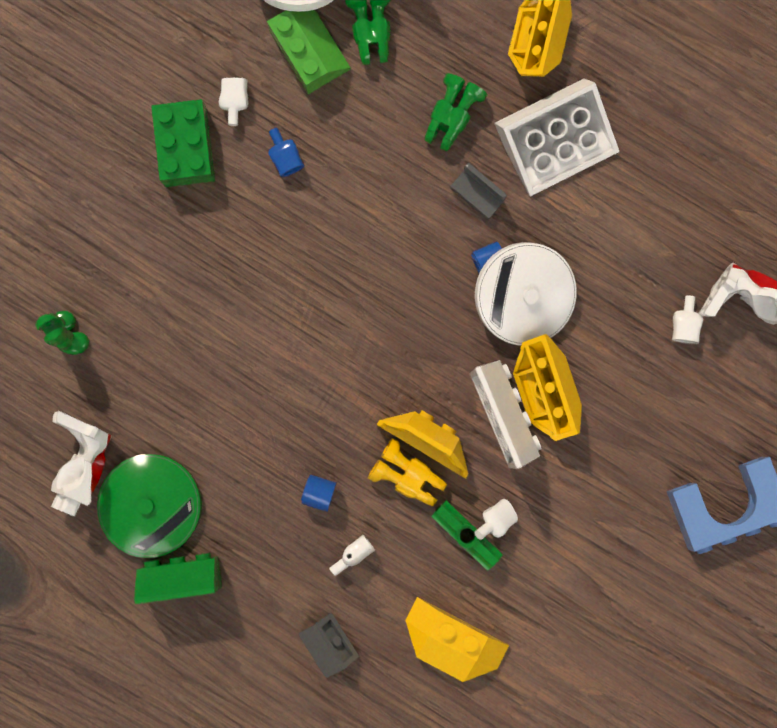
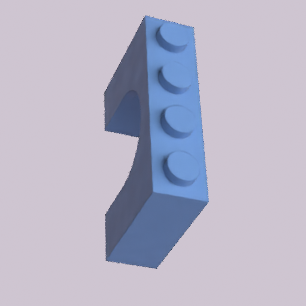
[666,457,777,554]

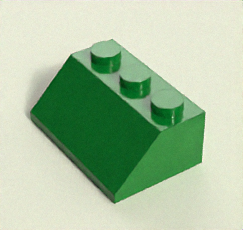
[134,553,222,604]

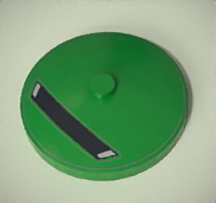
[97,454,202,558]

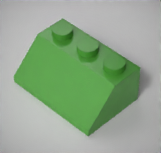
[267,10,351,94]

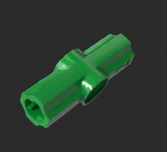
[431,500,503,571]

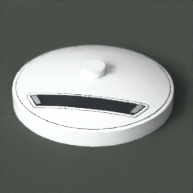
[475,242,576,345]

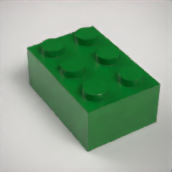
[151,99,215,187]

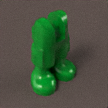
[345,0,391,65]
[424,73,488,151]
[36,311,89,355]

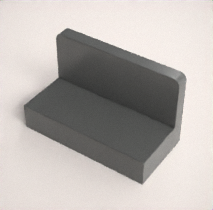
[450,163,507,220]
[299,612,359,678]

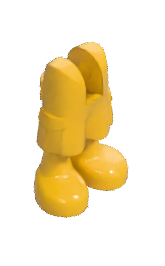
[368,438,447,506]

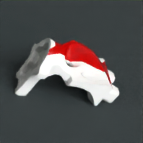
[699,263,777,325]
[51,411,112,517]

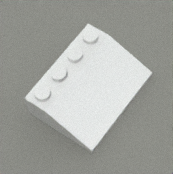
[494,79,620,196]
[470,360,542,469]

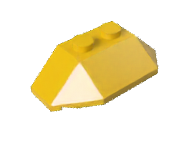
[508,0,572,77]
[513,334,582,441]
[377,410,468,478]
[405,597,509,682]

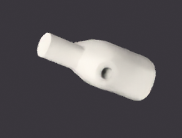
[219,78,248,126]
[672,296,703,344]
[475,499,518,540]
[329,535,375,576]

